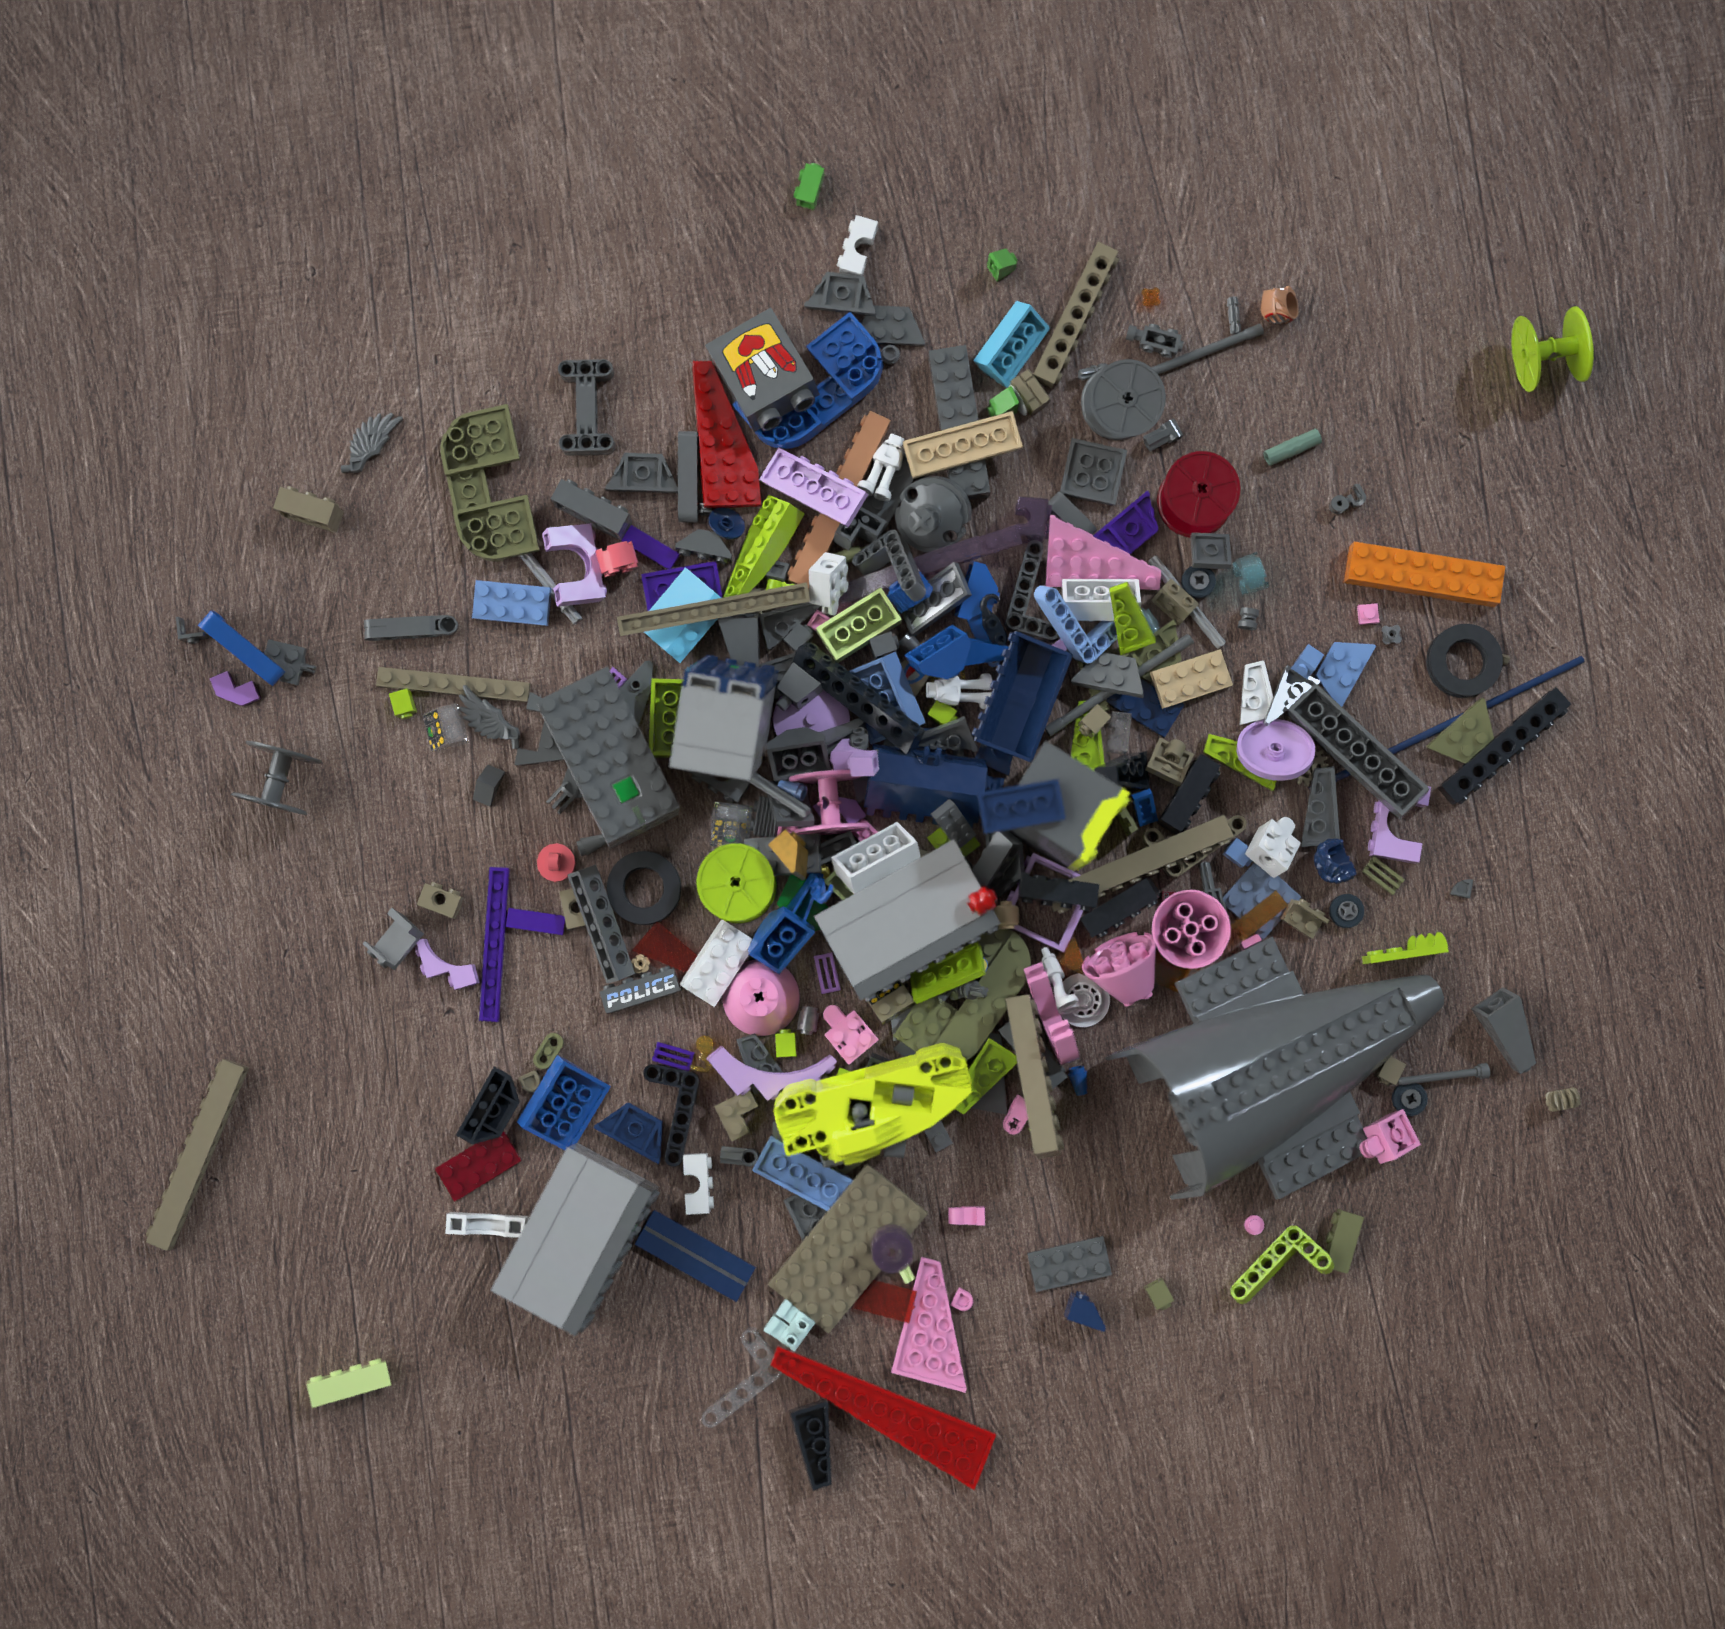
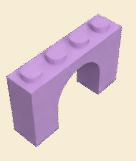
[542,524,607,607]
[1368,786,1431,864]

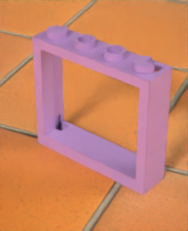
[1007,853,1083,953]

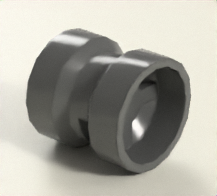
[1238,607,1259,630]

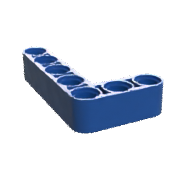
[198,610,285,686]

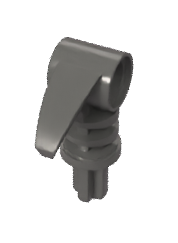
[938,980,988,1003]

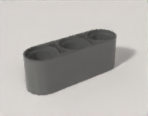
[1045,492,1097,535]

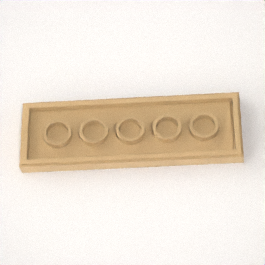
[902,411,1023,479]

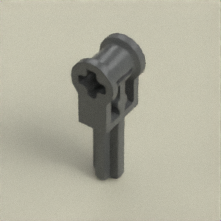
[1199,862,1226,910]

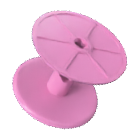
[789,770,870,835]

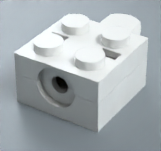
[809,552,848,616]
[1245,817,1301,878]

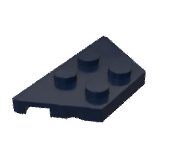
[593,1102,662,1164]

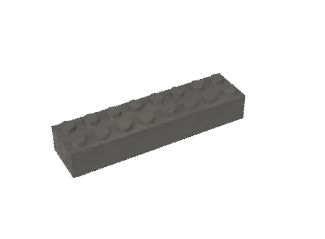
[928,345,990,500]
[1287,683,1430,820]

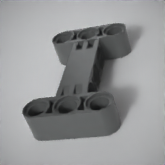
[558,359,616,456]

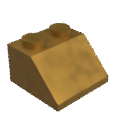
[768,829,808,881]

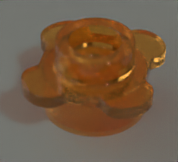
[1141,287,1161,307]

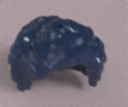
[1314,838,1357,884]

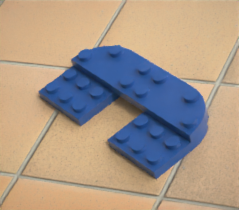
[732,312,883,449]

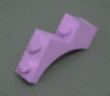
[830,739,879,776]
[415,939,480,990]

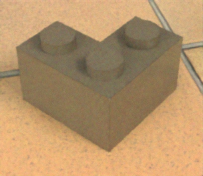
[714,1089,759,1141]

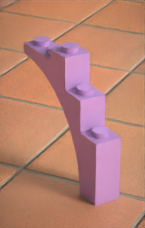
[706,1046,837,1101]

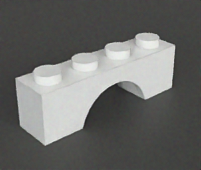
[446,1212,529,1238]

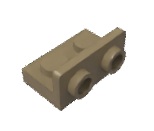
[1151,579,1199,626]
[1280,899,1329,939]

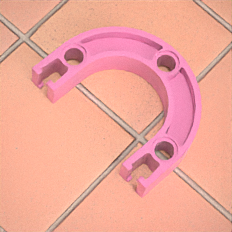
[1023,962,1080,1065]

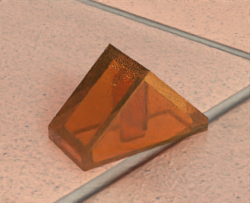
[1059,935,1085,975]

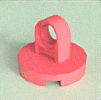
[537,843,576,882]

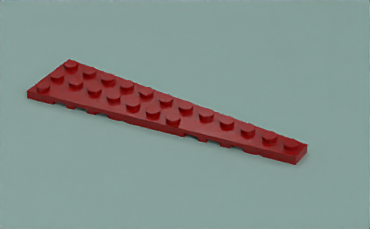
[770,1346,996,1490]

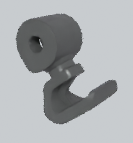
[1329,484,1366,515]

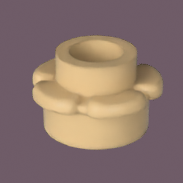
[631,954,650,973]

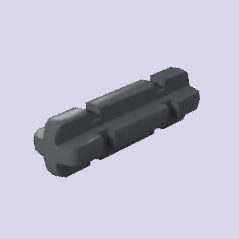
[1227,297,1241,334]

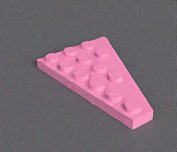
[1045,515,1161,590]
[891,1256,966,1393]

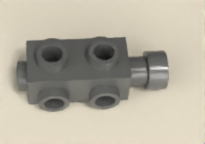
[1126,324,1184,358]

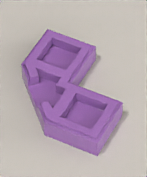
[210,671,261,706]
[813,797,866,823]

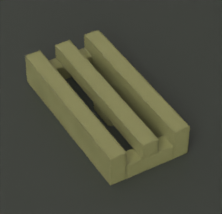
[1361,856,1405,895]

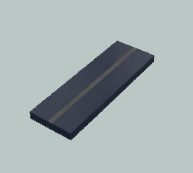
[635,1209,756,1302]

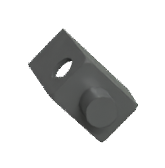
[776,662,823,711]

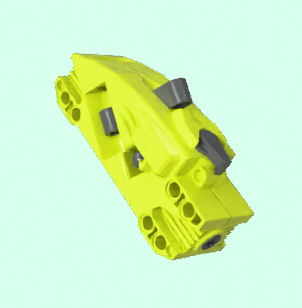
[774,1043,972,1168]

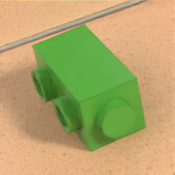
[794,163,824,210]

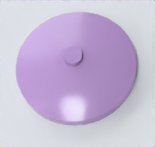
[773,690,850,736]
[1237,719,1315,781]

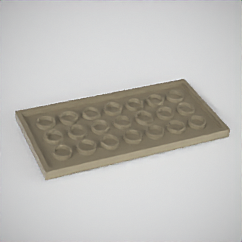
[768,1163,928,1334]

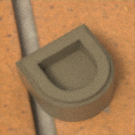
[518,1069,541,1092]

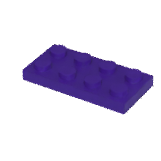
[641,561,723,611]

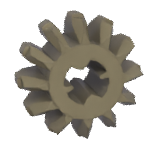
[1545,1087,1581,1112]

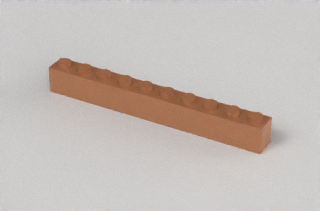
[787,411,891,590]

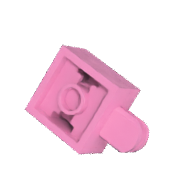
[823,1005,879,1064]
[1360,1109,1421,1164]

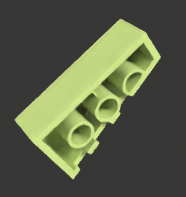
[307,1358,391,1408]

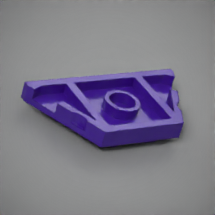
[1093,490,1159,554]

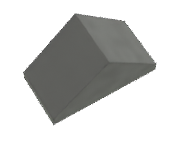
[473,764,505,807]

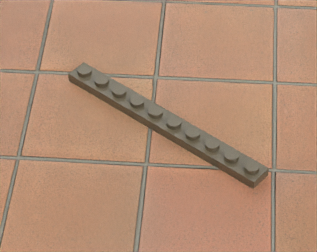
[617,582,810,636]

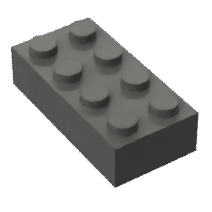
[931,799,976,849]

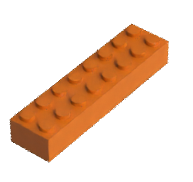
[1344,542,1505,607]

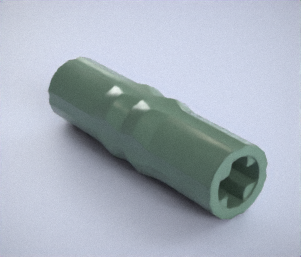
[1263,429,1322,466]

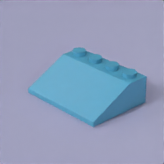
[644,568,721,663]

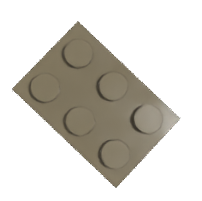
[273,486,343,533]

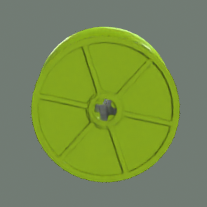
[1512,306,1594,392]
[697,843,777,923]

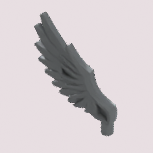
[341,412,403,473]
[459,685,520,749]

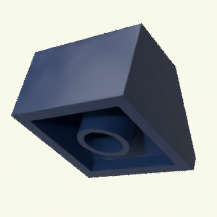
[1064,1291,1106,1332]

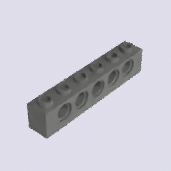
[567,865,635,984]

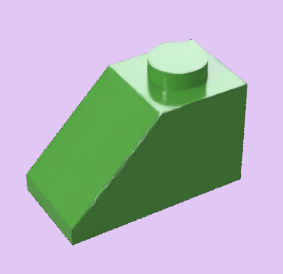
[987,248,1017,282]
[987,386,1019,417]

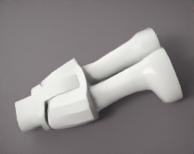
[857,434,904,501]
[926,673,992,709]
[1041,947,1081,1015]

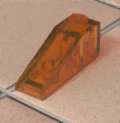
[1230,890,1288,940]

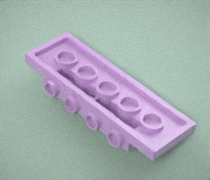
[759,448,868,527]

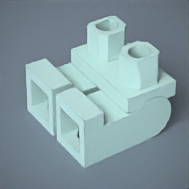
[764,1299,815,1351]

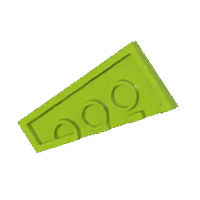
[1109,581,1156,655]
[1070,701,1104,771]
[1203,734,1276,791]
[955,1038,1018,1114]

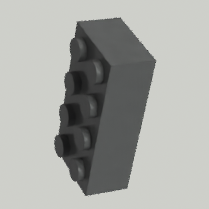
[551,479,633,541]

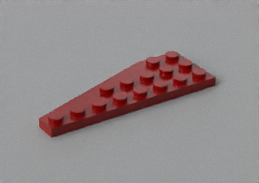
[692,361,761,508]

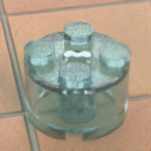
[1232,552,1269,596]

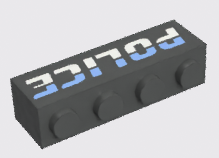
[599,966,682,1014]

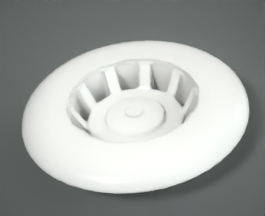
[1060,973,1110,1027]

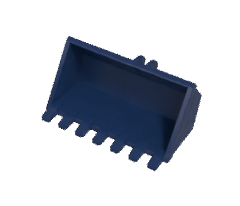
[972,631,1073,763]
[864,744,987,828]

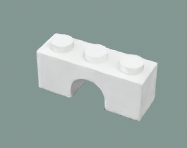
[837,215,878,275]
[683,1153,714,1214]

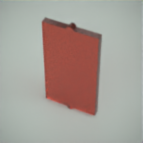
[854,1279,917,1323]

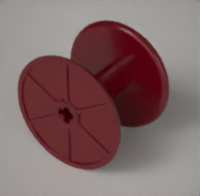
[1157,451,1241,538]

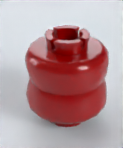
[967,887,997,916]

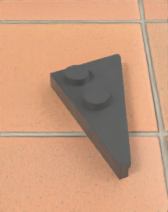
[759,602,821,651]

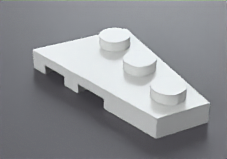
[1240,661,1273,725]

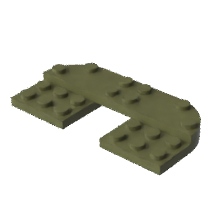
[440,404,540,562]
[893,926,1031,1060]

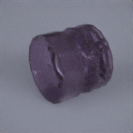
[871,1224,913,1273]

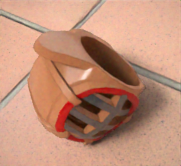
[1261,286,1299,324]

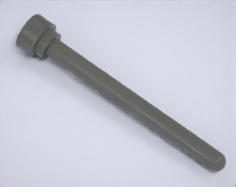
[1398,1063,1490,1085]

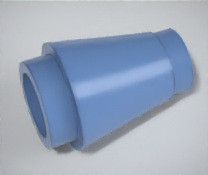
[777,780,807,801]

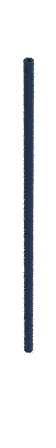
[1308,656,1585,791]

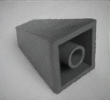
[719,614,760,667]
[1471,987,1536,1074]

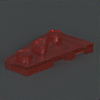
[632,922,698,973]

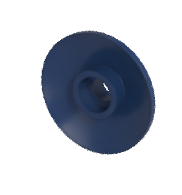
[709,508,745,539]

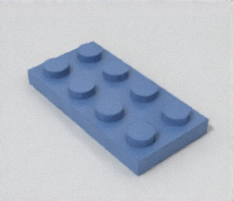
[472,580,552,626]

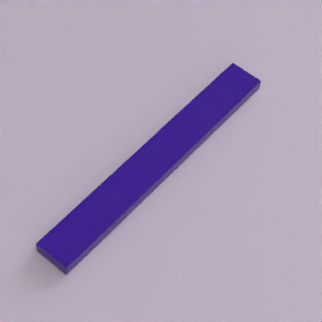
[479,867,510,1022]

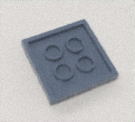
[1223,862,1301,940]

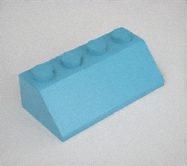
[973,301,1050,388]

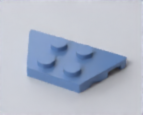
[1315,642,1376,707]

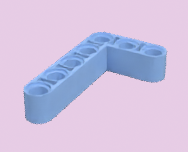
[1034,586,1117,663]

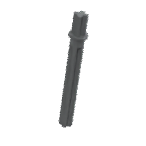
[747,773,811,817]

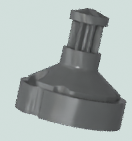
[895,476,972,553]

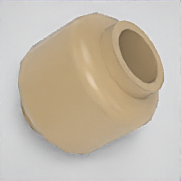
[994,901,1019,929]

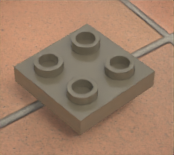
[1145,738,1194,787]

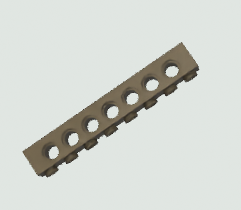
[1033,242,1119,389]

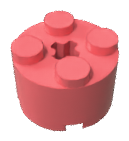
[595,541,638,578]

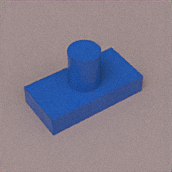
[1132,789,1158,827]

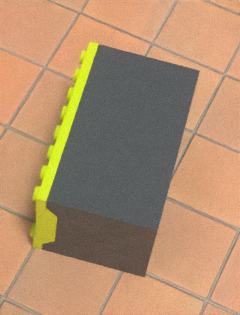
[1004,741,1130,872]

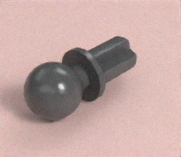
[1078,363,1107,381]

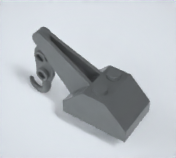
[767,718,879,781]

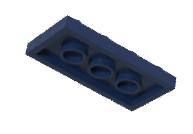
[1106,678,1184,738]
[977,779,1066,834]

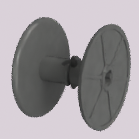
[1081,359,1166,440]
[231,740,322,815]

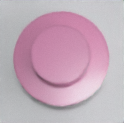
[1244,1215,1264,1235]

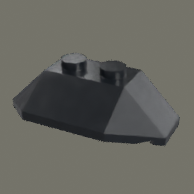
[456,1066,520,1145]

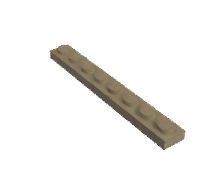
[376,667,531,703]

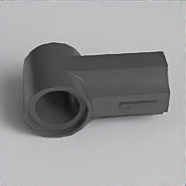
[1143,419,1184,452]
[720,1146,760,1167]

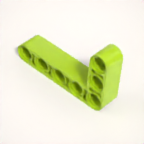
[1230,1226,1334,1304]

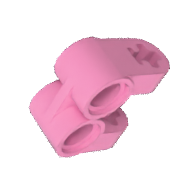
[1002,1094,1028,1135]

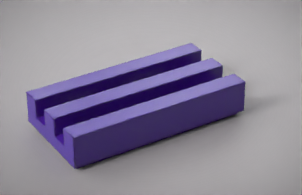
[652,1042,695,1071]

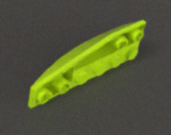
[723,495,804,598]

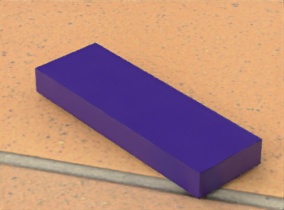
[621,525,680,570]
[506,908,565,935]

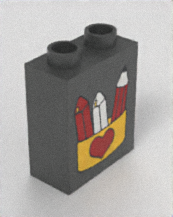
[705,308,820,432]

